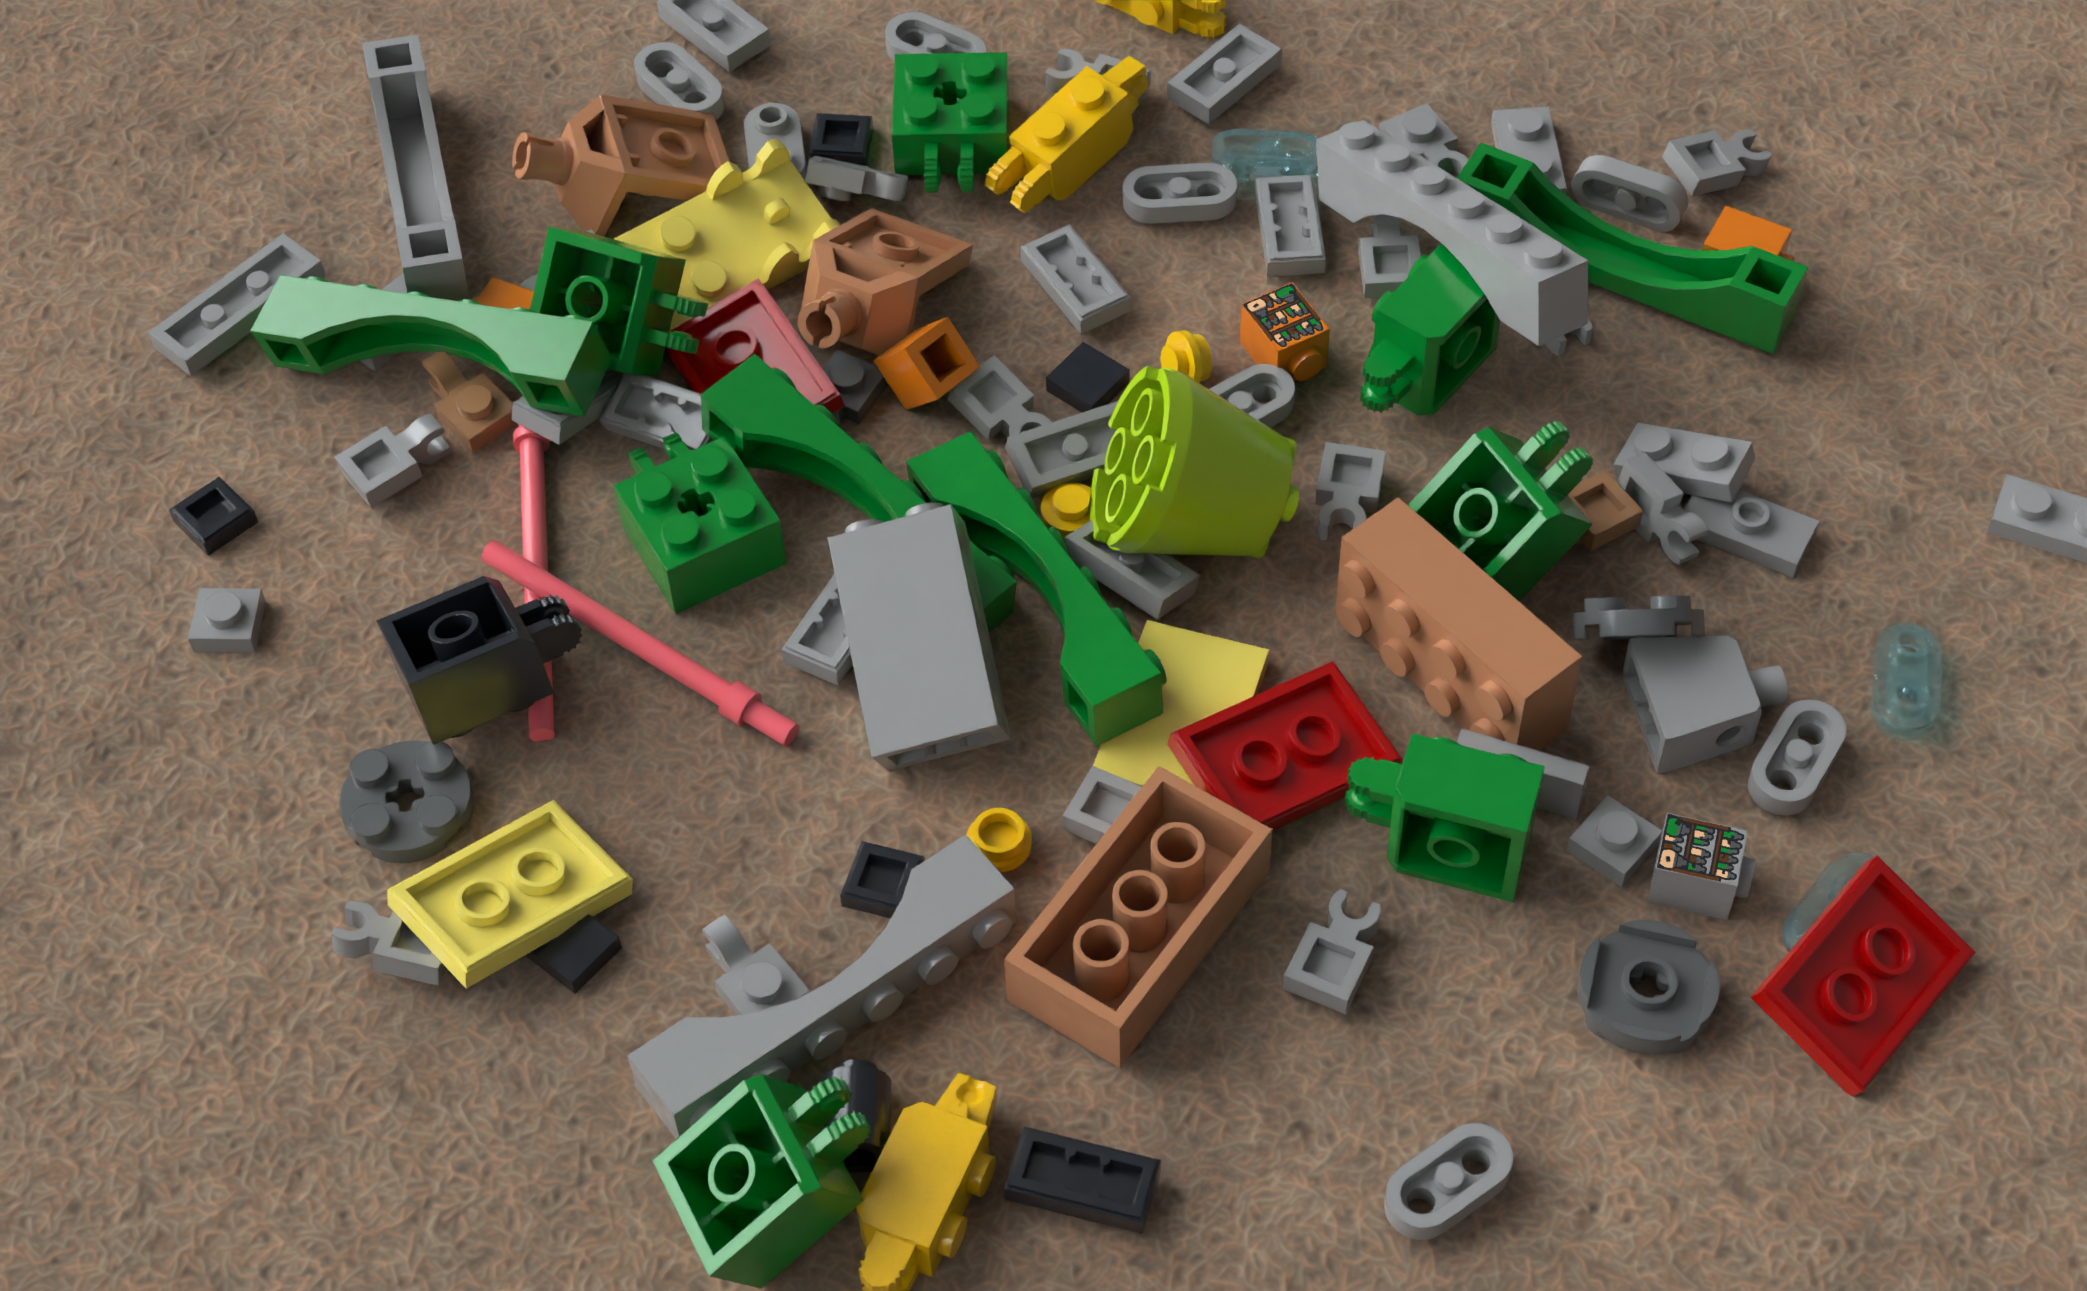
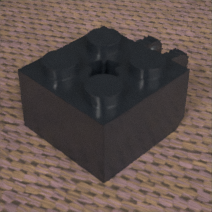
[376,576,583,745]

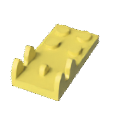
[614,139,841,331]

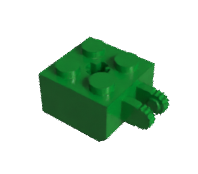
[891,52,1009,193]
[530,226,708,375]
[1360,243,1500,416]
[1408,420,1594,601]
[613,432,787,614]
[1345,733,1545,902]
[652,1074,871,1289]

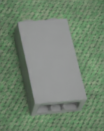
[828,503,1011,771]

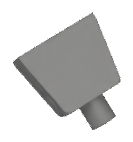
[1622,636,1788,774]

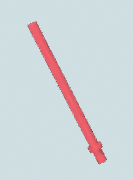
[513,424,555,741]

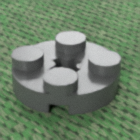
[1573,595,1705,641]
[339,741,474,863]
[1577,920,1720,1054]

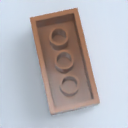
[1335,497,1582,751]
[1004,766,1272,1068]

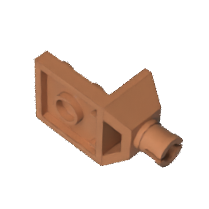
[512,95,730,237]
[798,208,973,356]

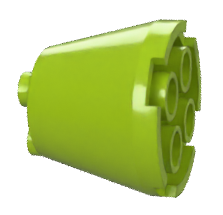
[1089,366,1300,559]

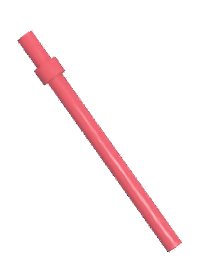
[481,540,800,747]

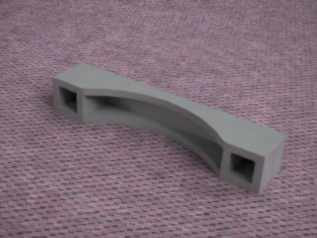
[362,35,469,301]
[1316,120,1588,346]
[627,834,1016,1139]

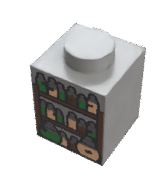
[1647,813,1755,920]

